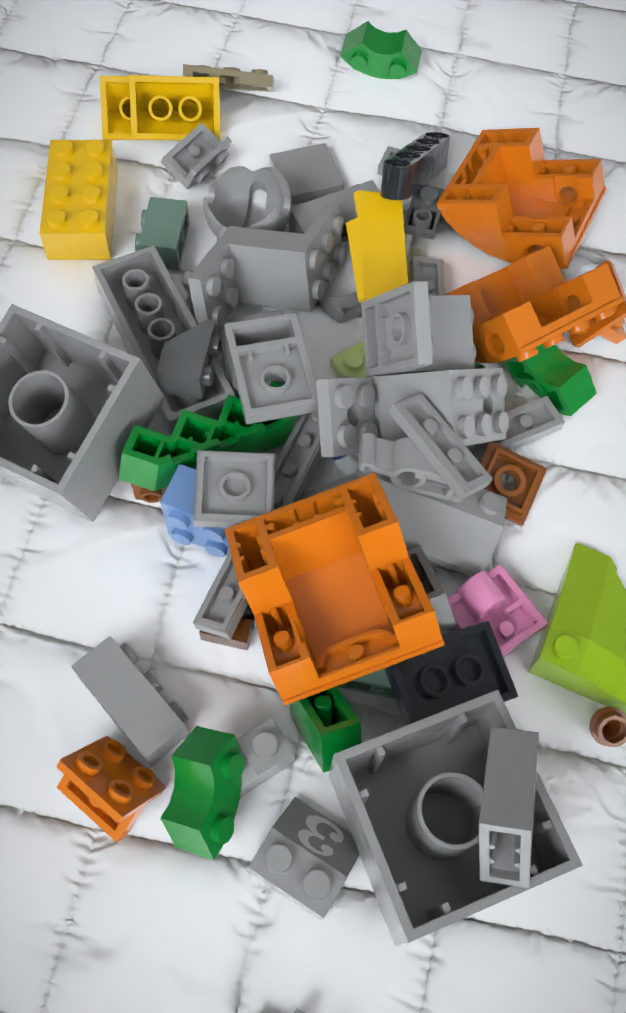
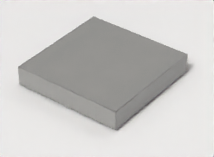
[269,143,344,204]
[193,450,275,528]

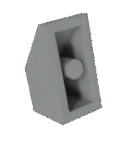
[237,718,294,797]

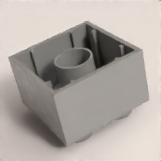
[0,304,165,522]
[328,690,583,946]

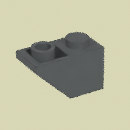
[404,185,445,240]
[156,319,222,399]

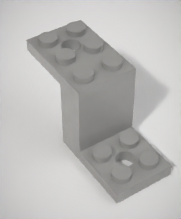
[188,202,345,331]
[361,281,476,377]
[217,310,318,424]
[316,368,509,457]

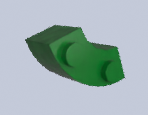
[340,21,422,79]
[502,344,597,416]
[160,726,245,860]

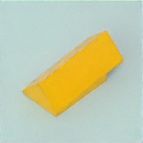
[99,75,220,141]
[346,190,408,303]

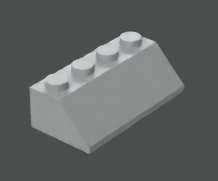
[353,467,507,577]

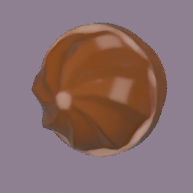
[589,706,626,747]

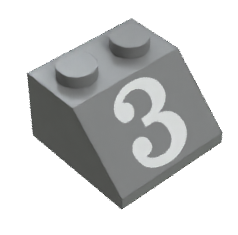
[248,797,359,921]

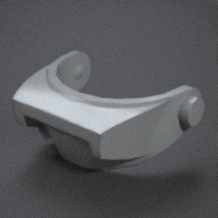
[317,291,362,322]

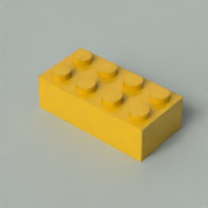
[39,139,118,260]

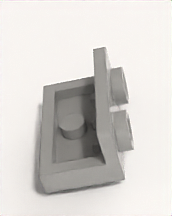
[161,123,232,189]

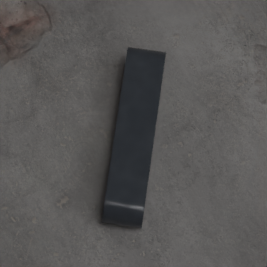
[380,132,450,200]

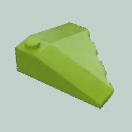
[528,543,626,714]

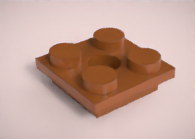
[479,441,548,526]

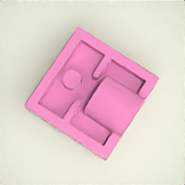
[447,564,548,657]

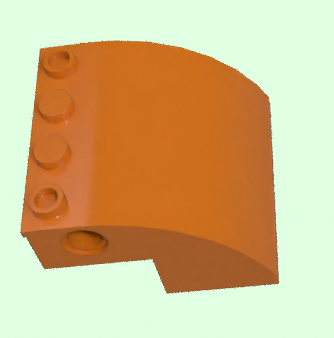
[436,127,607,269]
[444,245,624,364]
[225,472,445,706]

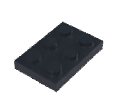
[385,621,519,726]

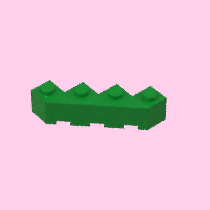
[119,380,298,491]

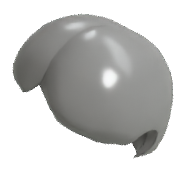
[203,166,292,241]

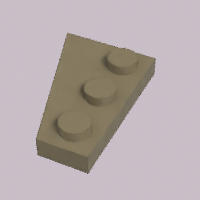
[182,64,275,92]

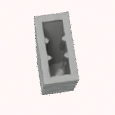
[479,727,539,888]

